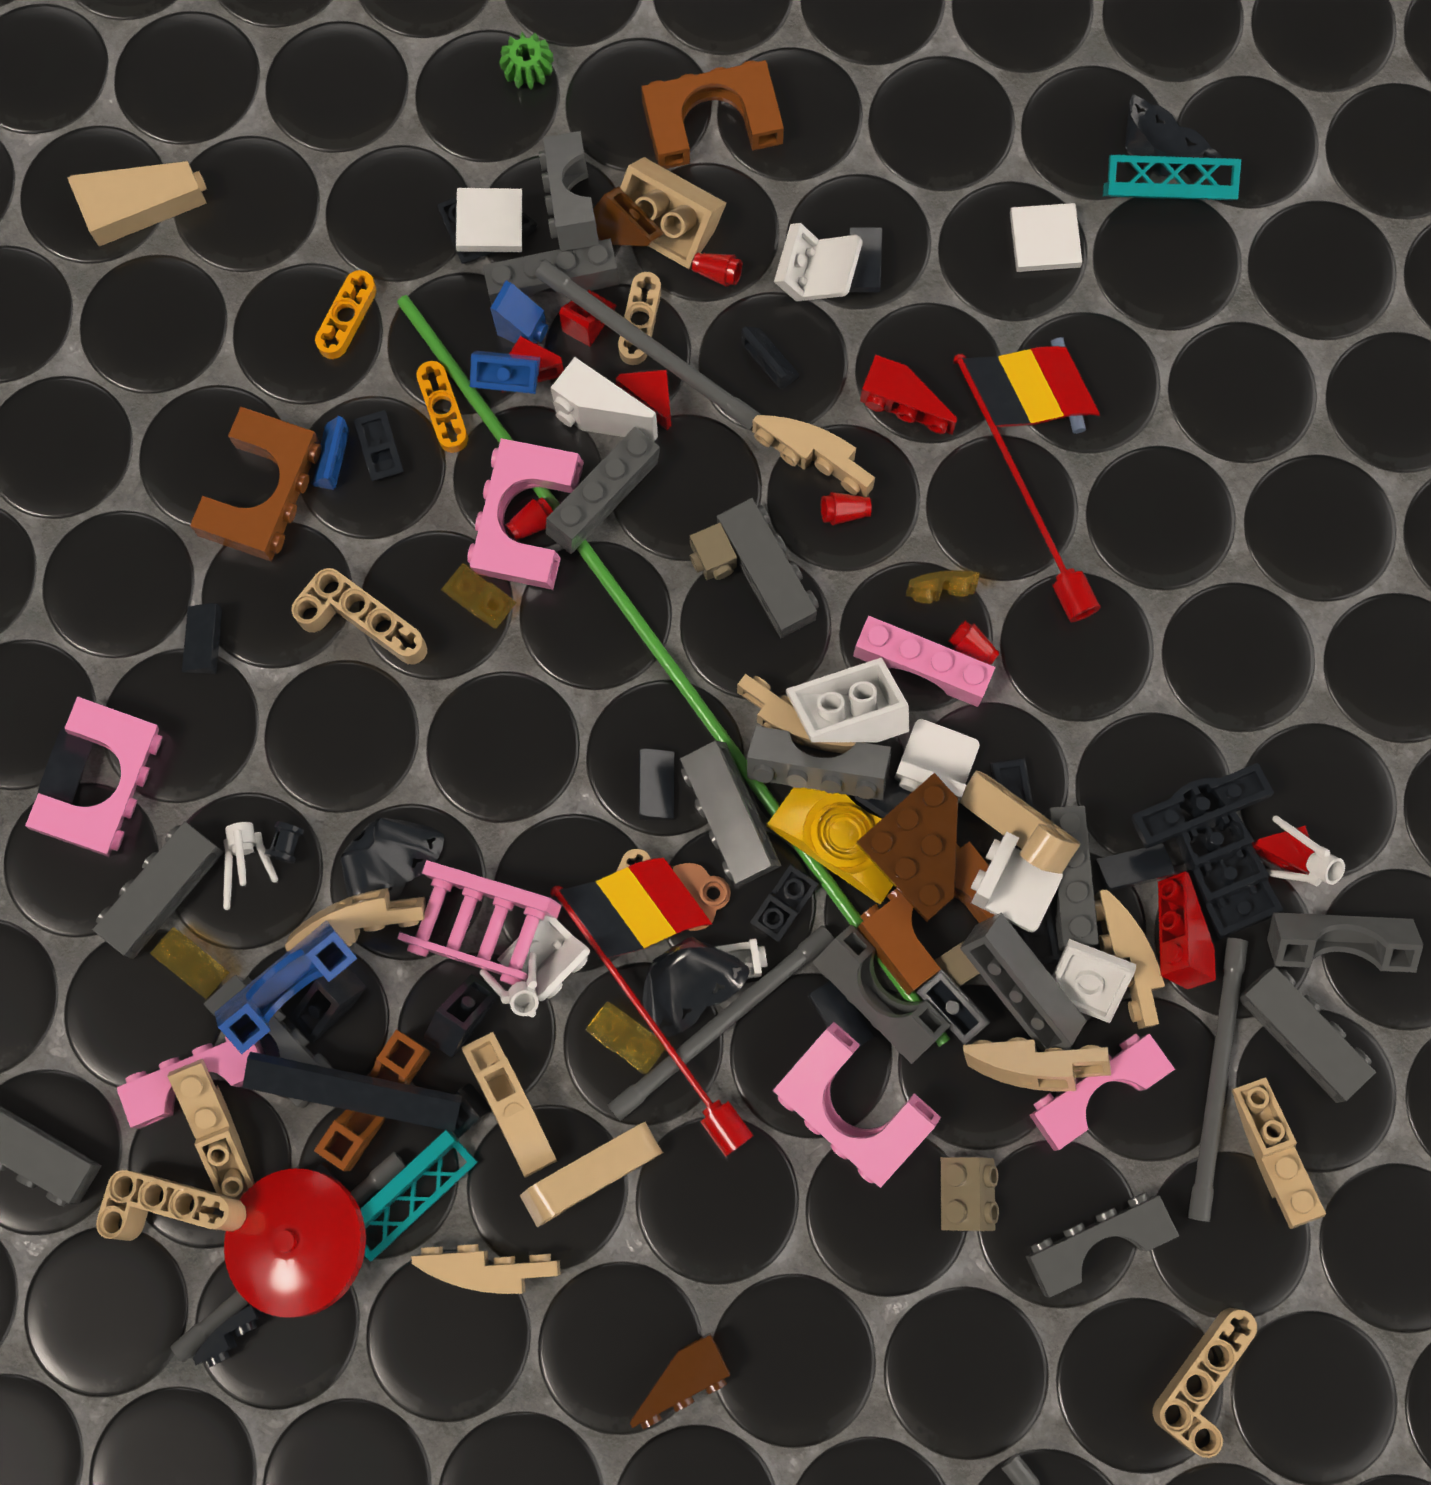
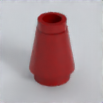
[692,252,742,287]
[821,492,872,525]
[504,497,553,541]
[948,620,1000,665]

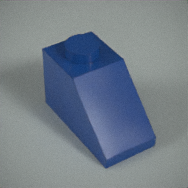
[490,281,548,344]

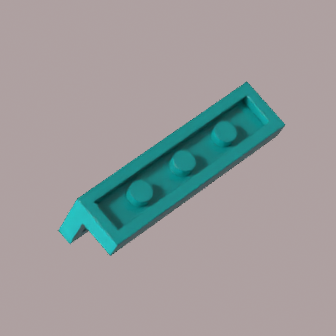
[1103,155,1241,200]
[360,1130,478,1262]

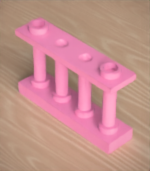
[397,860,561,985]

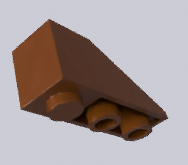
[630,1333,730,1429]

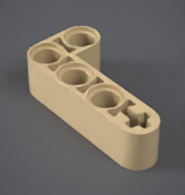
[292,568,427,665]
[959,771,1081,874]
[520,1122,663,1227]
[96,1170,246,1241]
[1153,1308,1257,1458]

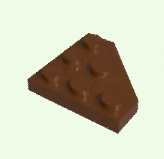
[856,773,958,921]

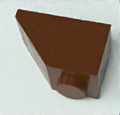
[593,186,664,246]

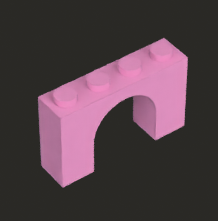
[467,438,584,590]
[25,697,162,857]
[773,1022,941,1188]

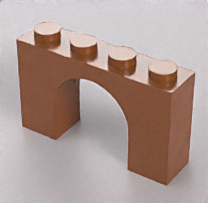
[641,60,784,169]
[190,407,322,562]
[857,841,995,996]

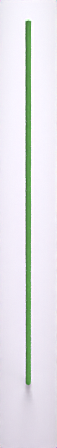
[397,295,950,1047]

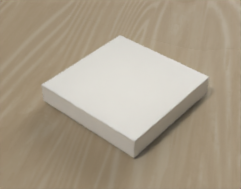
[456,188,523,252]
[1010,203,1082,272]
[1052,939,1136,1023]

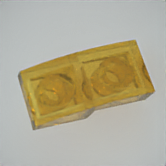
[442,563,517,629]
[906,570,980,604]
[150,927,230,999]
[586,1002,665,1074]

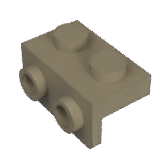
[941,1157,999,1231]

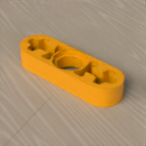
[315,270,377,359]
[416,361,468,453]

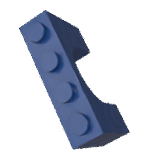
[215,920,357,1054]

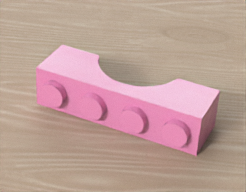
[853,615,995,707]
[1029,1033,1175,1151]
[116,1037,265,1129]

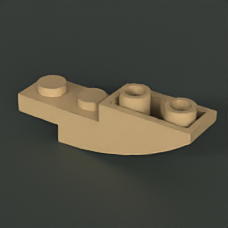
[752,415,875,497]
[737,674,865,753]
[285,888,426,951]
[1094,890,1165,1029]
[462,1032,557,1178]
[963,1037,1111,1092]
[167,1059,255,1200]
[1232,1077,1326,1229]
[411,1244,560,1294]

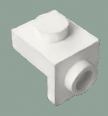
[716,938,767,979]

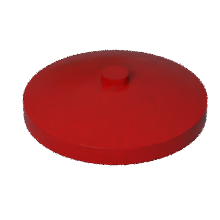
[224,1168,366,1317]

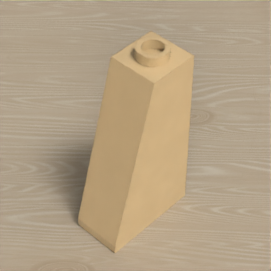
[67,161,207,247]

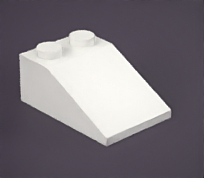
[551,357,658,442]
[786,657,909,742]

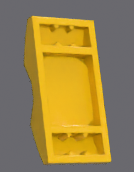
[766,787,893,904]

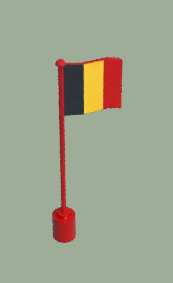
[953,346,1101,622]
[550,858,754,1157]

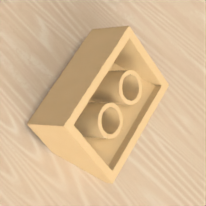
[620,157,726,269]

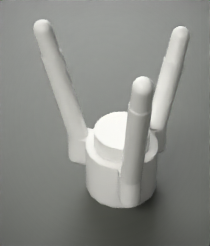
[1266,816,1345,886]
[223,822,278,910]
[480,952,539,1017]

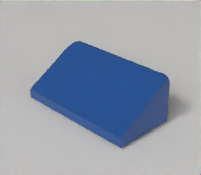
[470,351,540,394]
[311,416,350,490]

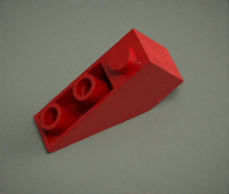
[860,355,957,434]
[1158,871,1216,990]

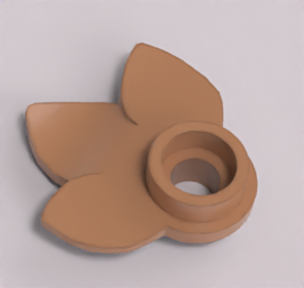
[673,863,731,931]

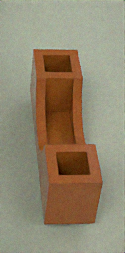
[314,1029,431,1172]

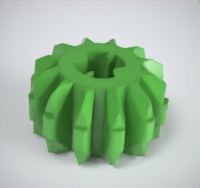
[499,32,554,90]

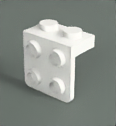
[774,223,863,301]
[894,719,980,803]
[971,831,1063,932]
[497,915,590,1002]

